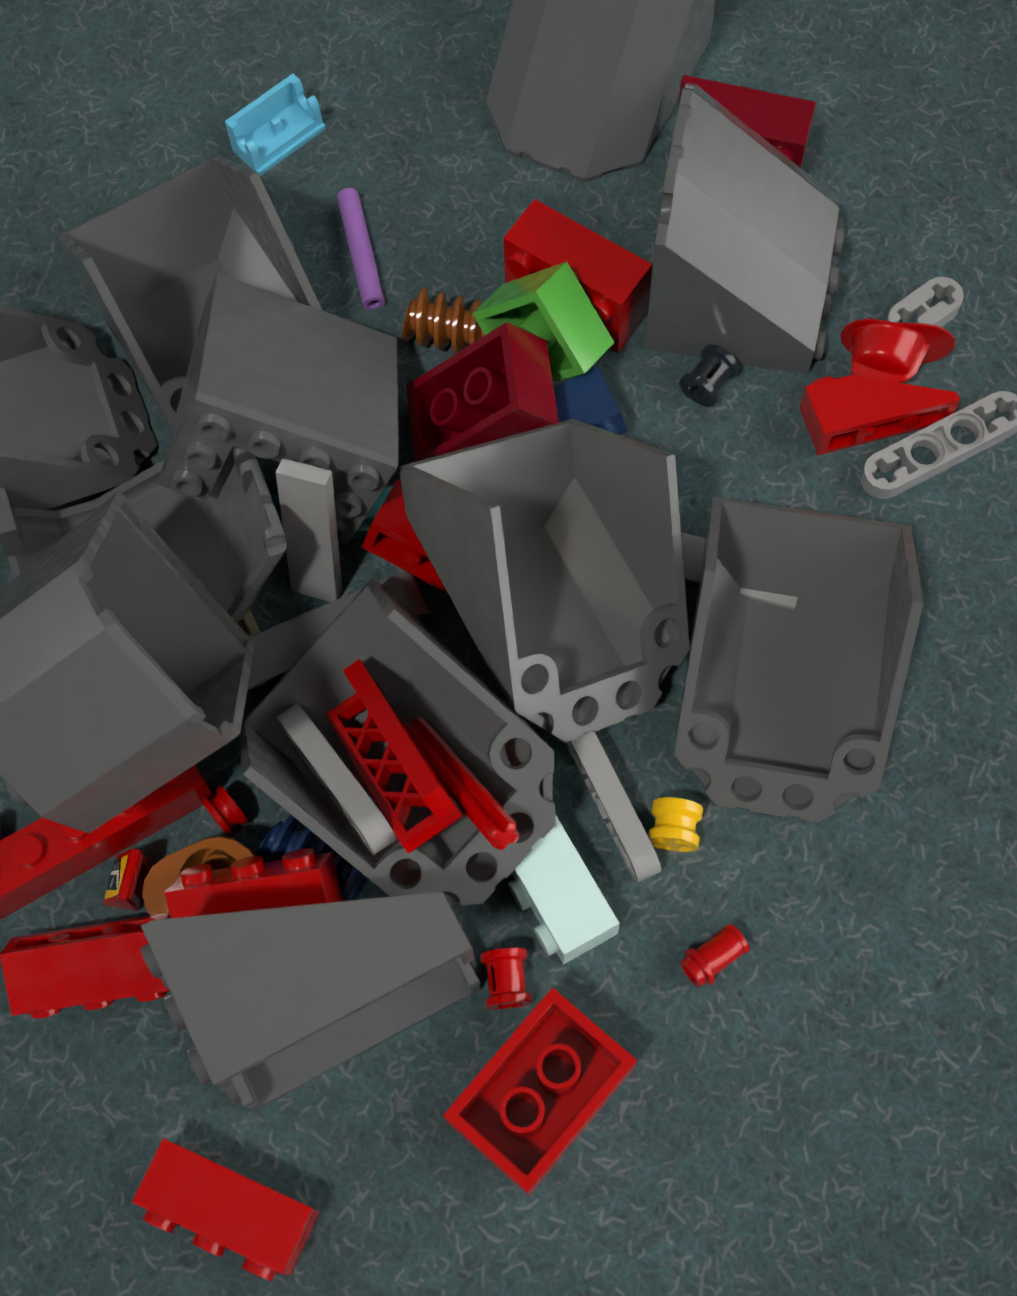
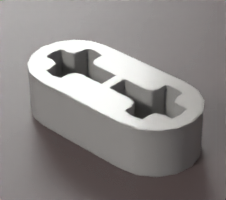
[887,277,964,327]

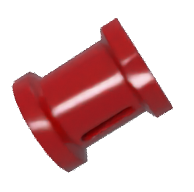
[480,948,532,1010]

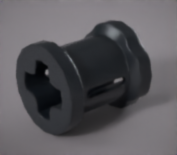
[679,344,739,407]

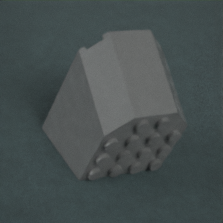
[0,491,255,833]

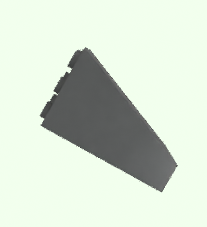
[158,273,399,545]
[140,891,481,1112]

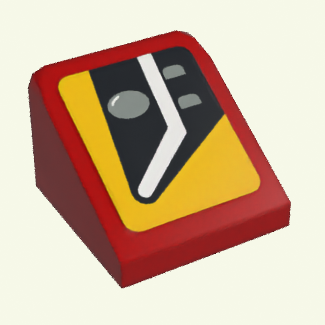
[103,848,153,911]

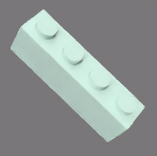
[508,814,620,965]

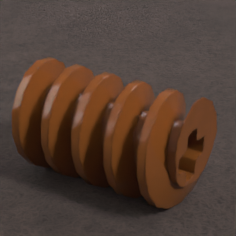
[402,287,485,354]

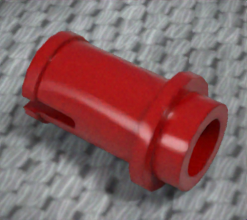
[679,924,750,988]

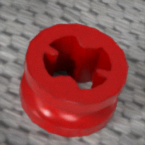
[201,786,249,837]

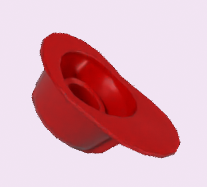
[840,318,955,383]

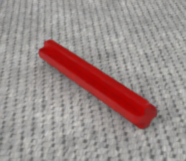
[404,717,519,850]

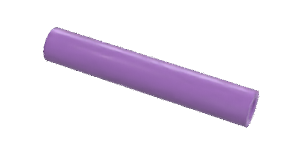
[337,188,385,310]

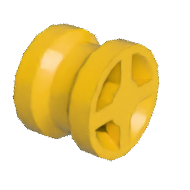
[648,797,703,853]

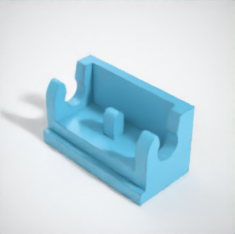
[225,74,326,176]

